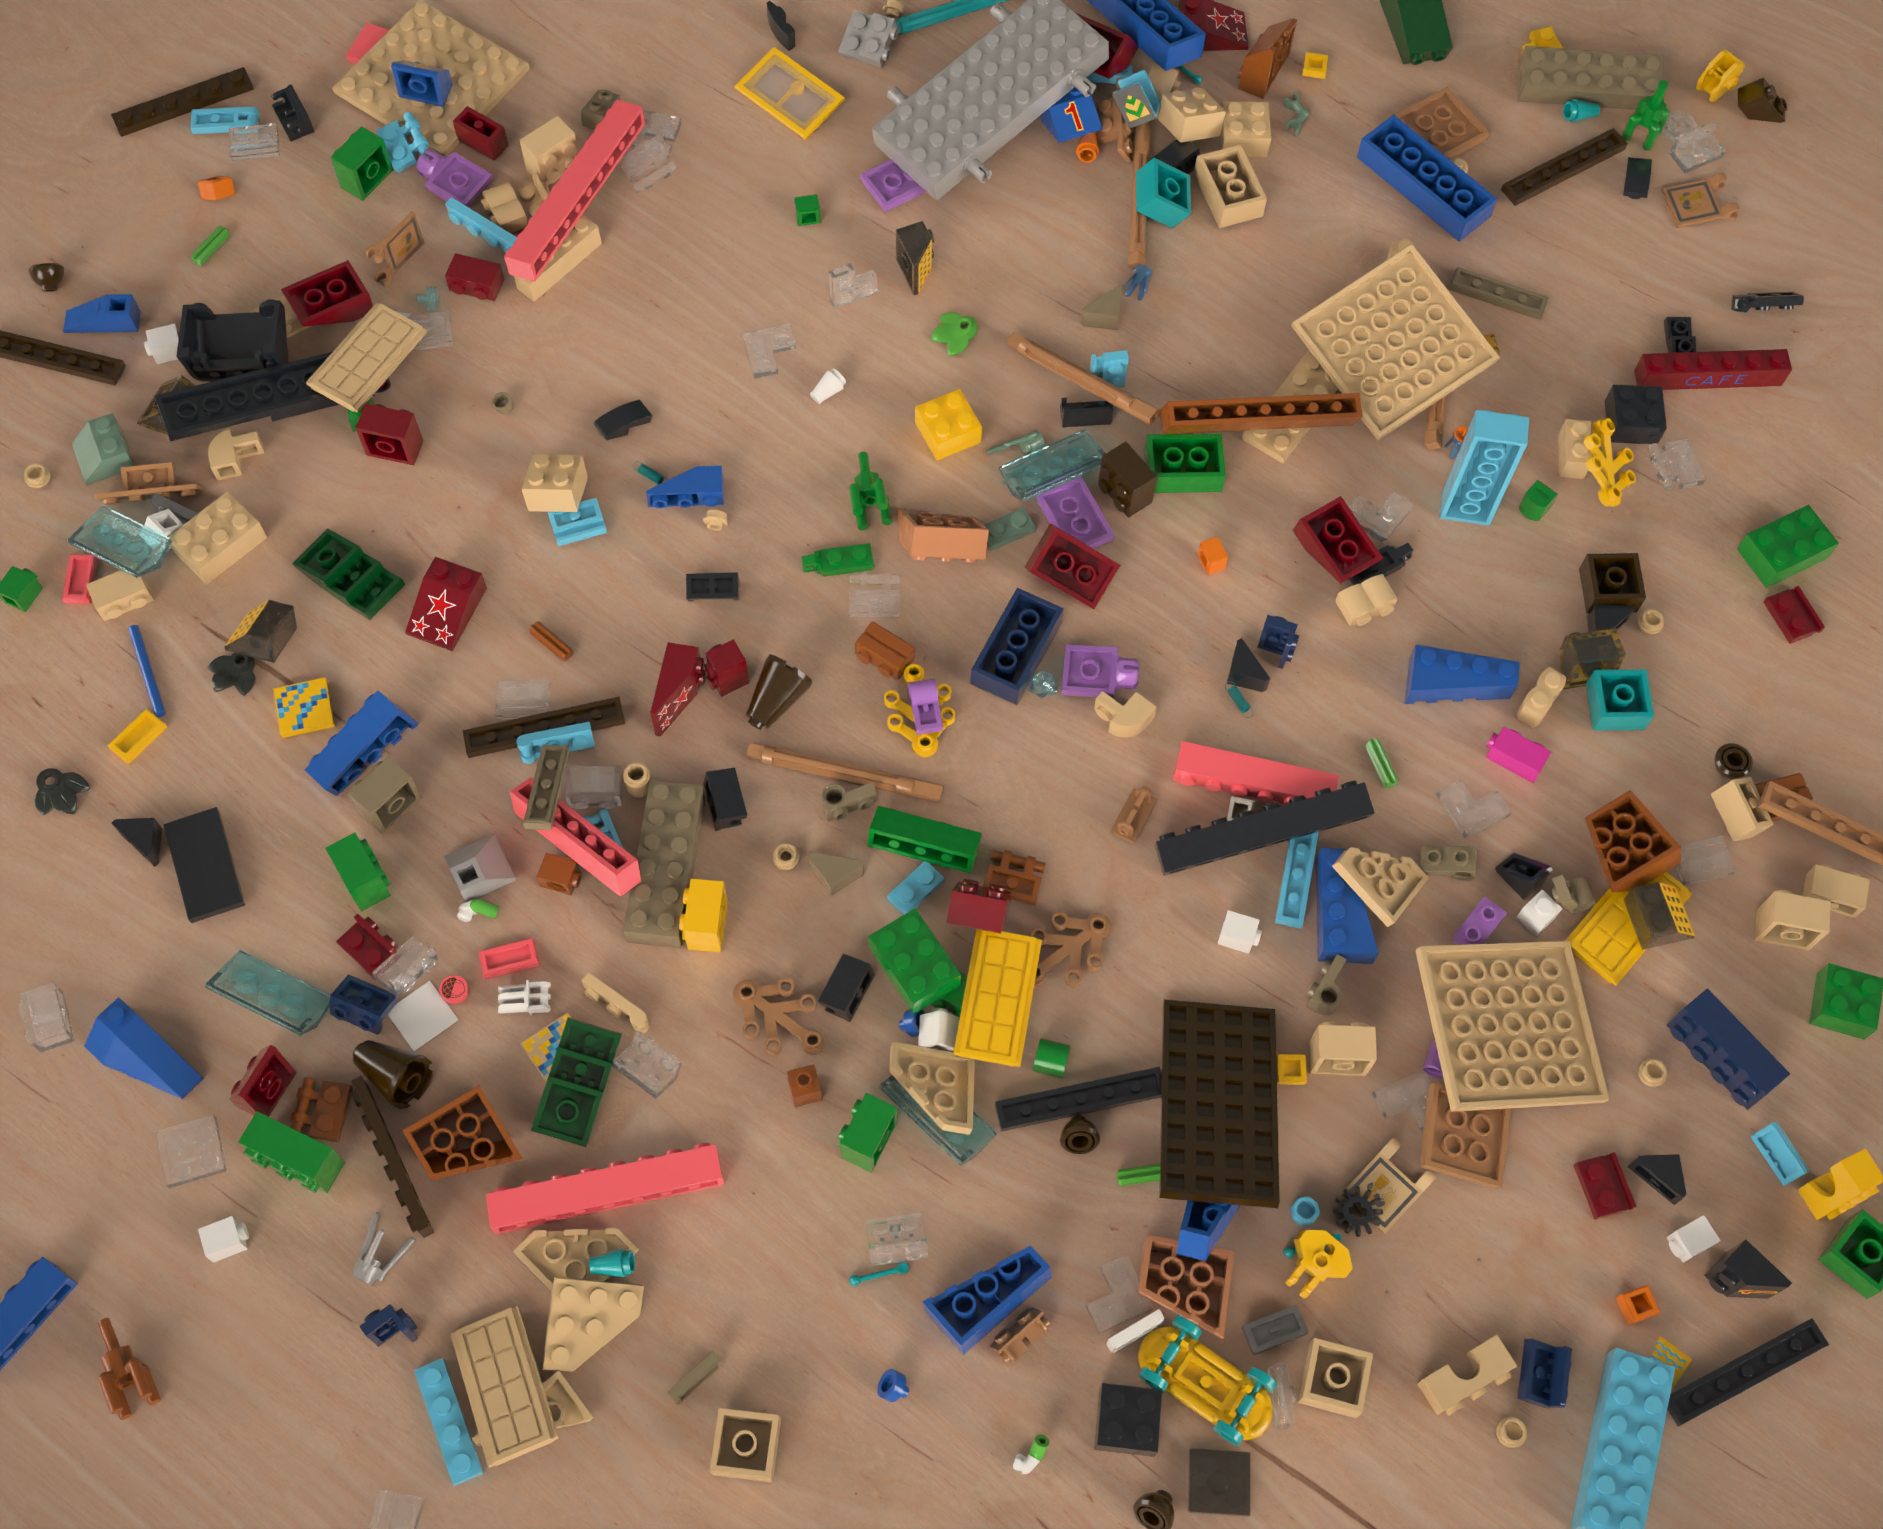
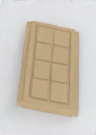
[307,303,427,413]
[450,1306,559,1468]

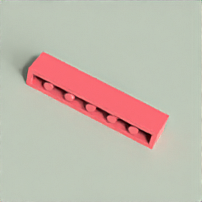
[1173,741,1339,805]
[510,777,641,897]

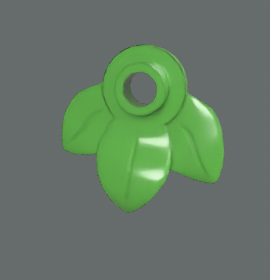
[931,312,978,356]

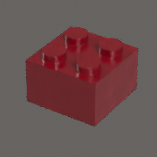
[356,403,423,465]
[946,879,1011,934]

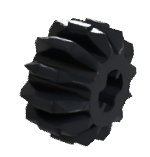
[1333,1186,1383,1237]

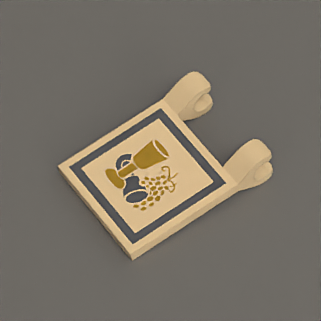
[1341,1138,1436,1234]

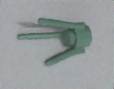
[986,430,1045,485]

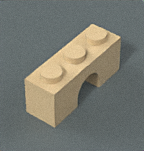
[1417,1335,1517,1416]

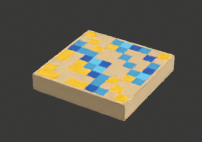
[520,1012,572,1082]

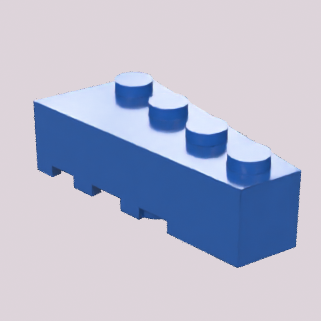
[1405,645,1520,704]
[305,691,419,796]
[1316,848,1379,964]
[1176,1201,1240,1261]
[922,1246,1052,1355]

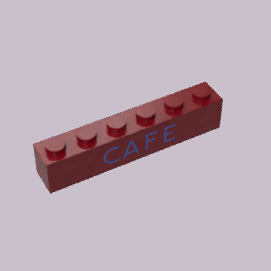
[1634,349,1792,390]

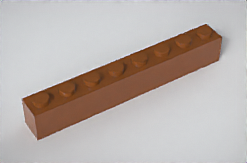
[1160,393,1362,435]

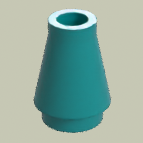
[1563,99,1600,123]
[589,1248,635,1278]

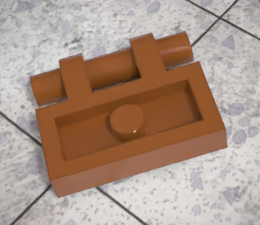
[983,850,1046,906]
[290,1077,353,1143]

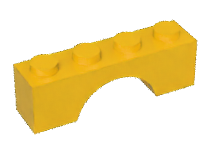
[1797,1148,1883,1220]

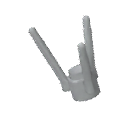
[352,1212,415,1286]

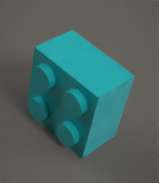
[1136,158,1191,228]
[1586,669,1654,731]

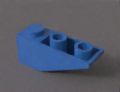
[63,294,141,333]
[646,466,724,509]

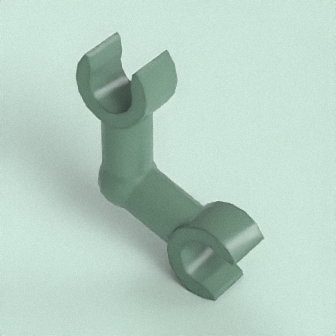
[1284,92,1310,137]

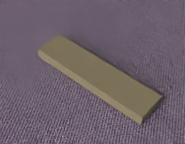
[1449,267,1549,320]
[523,745,570,830]

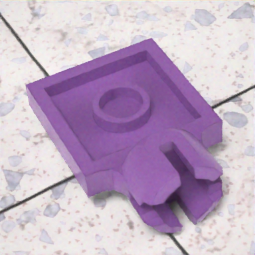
[416,149,493,208]
[1061,644,1139,698]

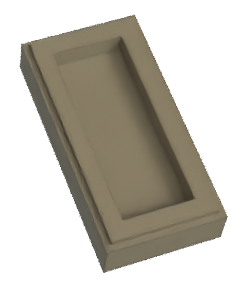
[668,1350,722,1404]

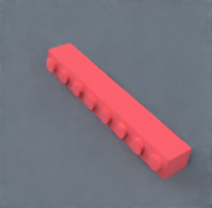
[486,1143,724,1235]

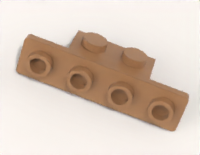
[1096,77,1134,163]
[94,462,203,505]

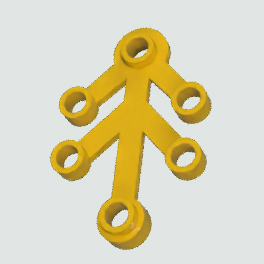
[1584,418,1636,507]
[884,664,955,757]

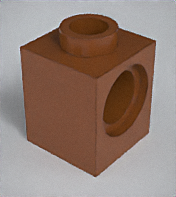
[536,853,582,895]
[787,1064,822,1107]

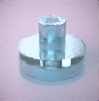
[417,286,440,311]
[1030,670,1058,698]

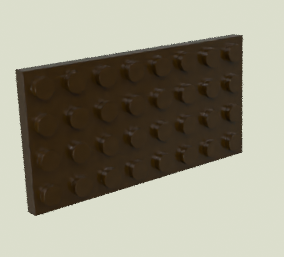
[1159,999,1280,1209]

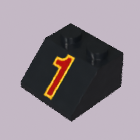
[1704,1239,1792,1299]

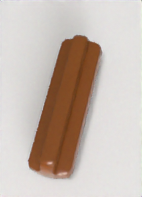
[529,621,573,661]

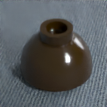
[28,263,64,292]
[1714,743,1753,779]
[1060,1115,1100,1154]
[1133,1490,1175,1529]

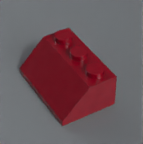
[1074,12,1139,79]

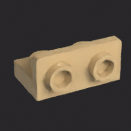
[514,173,550,222]

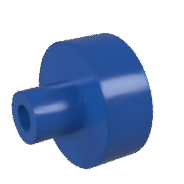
[899,1009,925,1037]
[877,1369,909,1402]

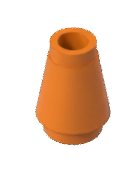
[1076,132,1099,163]

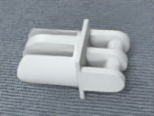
[498,980,551,1016]

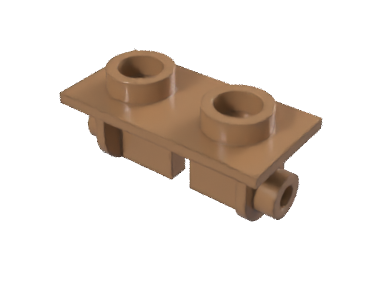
[1110,786,1157,843]
[990,1307,1051,1365]

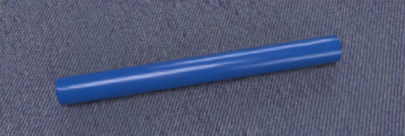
[128,625,166,717]

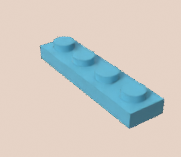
[445,197,517,253]
[1274,832,1319,929]
[414,1358,484,1486]

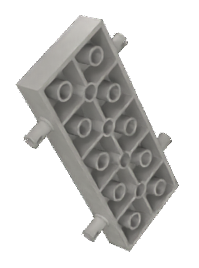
[872,0,1109,201]

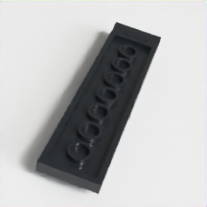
[155,352,391,442]

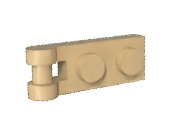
[581,972,649,1034]

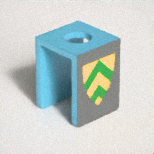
[1112,69,1161,129]

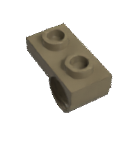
[581,89,620,129]
[822,782,877,821]
[1420,846,1478,881]
[1551,874,1596,915]
[1306,954,1347,1015]

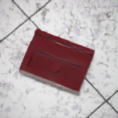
[1763,585,1825,644]
[1573,1152,1637,1220]

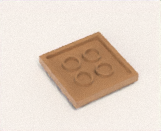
[1394,87,1490,159]
[1419,1082,1511,1189]

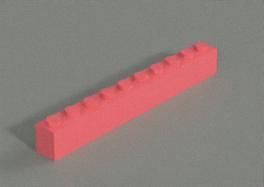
[504,100,645,282]

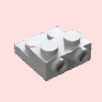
[838,10,898,68]

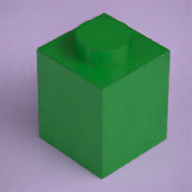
[0,566,43,612]

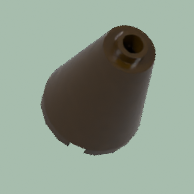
[746,654,812,730]
[353,1040,433,1109]

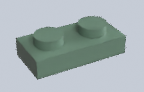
[984,508,1036,551]

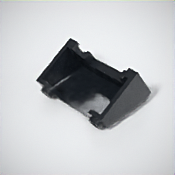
[176,299,289,382]

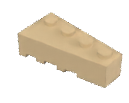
[514,214,602,302]

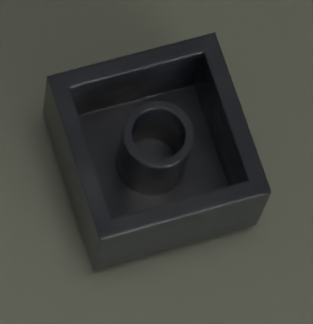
[1605,385,1667,445]
[1094,1383,1162,1457]

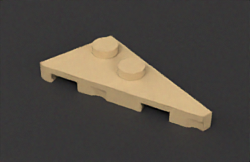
[472,1371,594,1446]

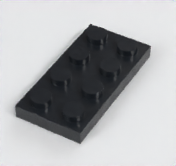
[163,807,245,923]

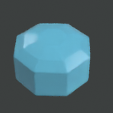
[1290,1196,1320,1226]

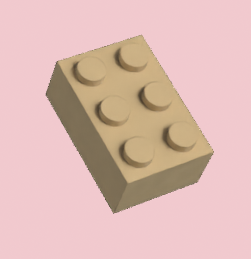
[1194,145,1267,228]
[166,492,267,585]

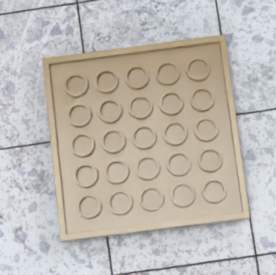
[332,0,530,156]
[1291,244,1500,440]
[1415,941,1610,1112]

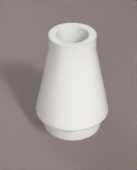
[810,368,846,404]

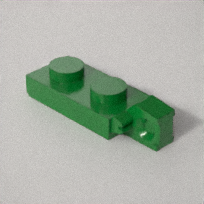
[802,543,874,577]

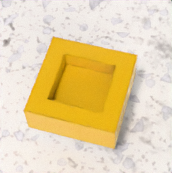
[1302,52,1328,79]
[1276,1054,1307,1085]

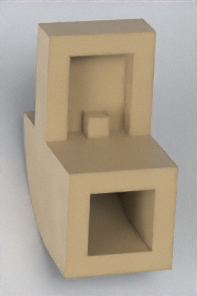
[208,429,264,481]
[1094,691,1157,738]

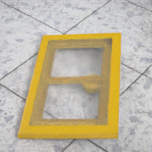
[735,47,845,140]

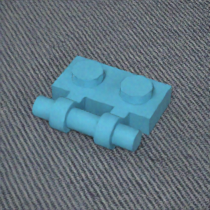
[376,112,429,173]

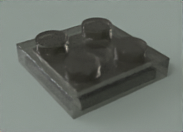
[1188,1448,1250,1517]

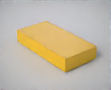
[107,708,167,765]

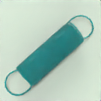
[633,461,668,484]
[1225,681,1253,718]

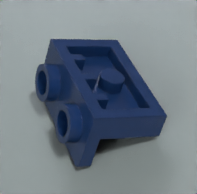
[330,974,398,1035]

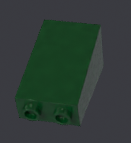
[1380,0,1453,65]

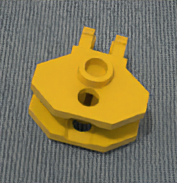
[1696,49,1746,103]
[1285,1230,1353,1299]

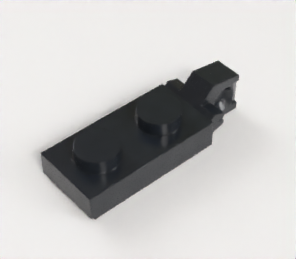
[1731,292,1804,312]
[1349,543,1414,585]

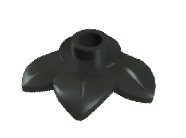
[207,650,256,696]
[34,768,90,815]

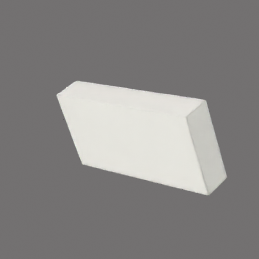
[1106,1309,1164,1353]

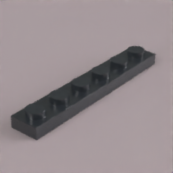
[995,1067,1162,1132]
[1668,1318,1829,1427]

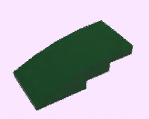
[292,528,406,620]
[531,1017,622,1147]

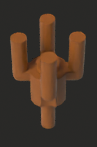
[97,1318,161,1420]

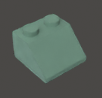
[72,413,135,485]

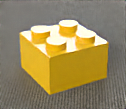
[915,389,982,461]
[679,879,728,952]

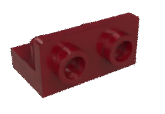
[336,913,400,980]

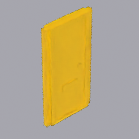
[1565,872,1692,986]
[953,929,1042,1067]

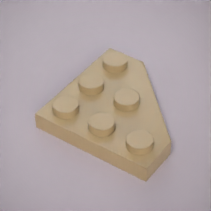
[1332,847,1429,927]
[889,1042,975,1135]
[513,1228,639,1292]
[542,1277,644,1372]

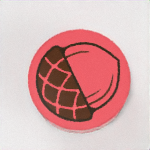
[439,975,469,1005]

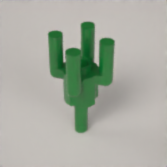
[1622,80,1670,151]
[849,452,892,530]

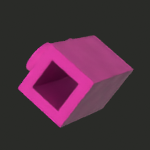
[1486,727,1551,783]

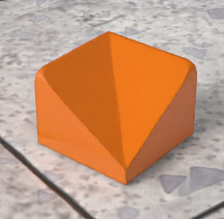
[198,176,235,200]
[1197,537,1228,575]
[1616,1285,1661,1326]

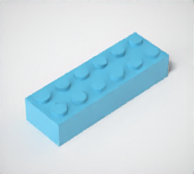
[1440,410,1529,526]
[1571,1348,1675,1529]

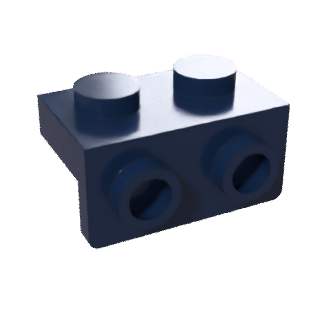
[1257,615,1300,669]
[359,1304,418,1347]
[1517,1339,1572,1408]

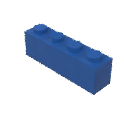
[0,1257,78,1371]

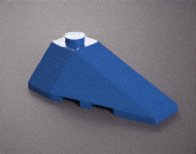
[84,997,204,1099]

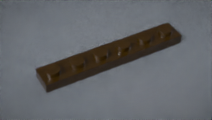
[111,67,254,137]
[1501,128,1628,206]
[0,330,126,386]
[462,697,625,758]
[350,1076,434,1238]

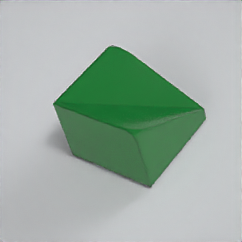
[794,194,821,226]

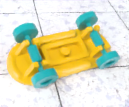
[1138,1315,1277,1446]

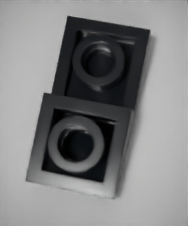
[766,0,795,51]
[1623,157,1652,199]
[1664,317,1697,353]
[594,399,652,441]

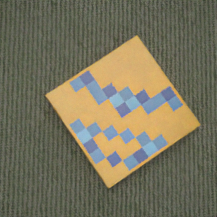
[273,677,335,739]

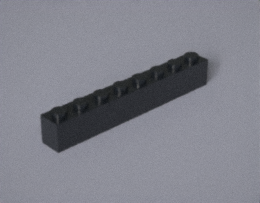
[1154,780,1375,876]

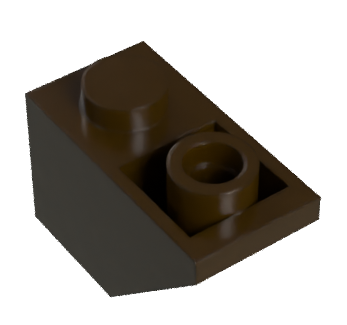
[1737,78,1787,123]

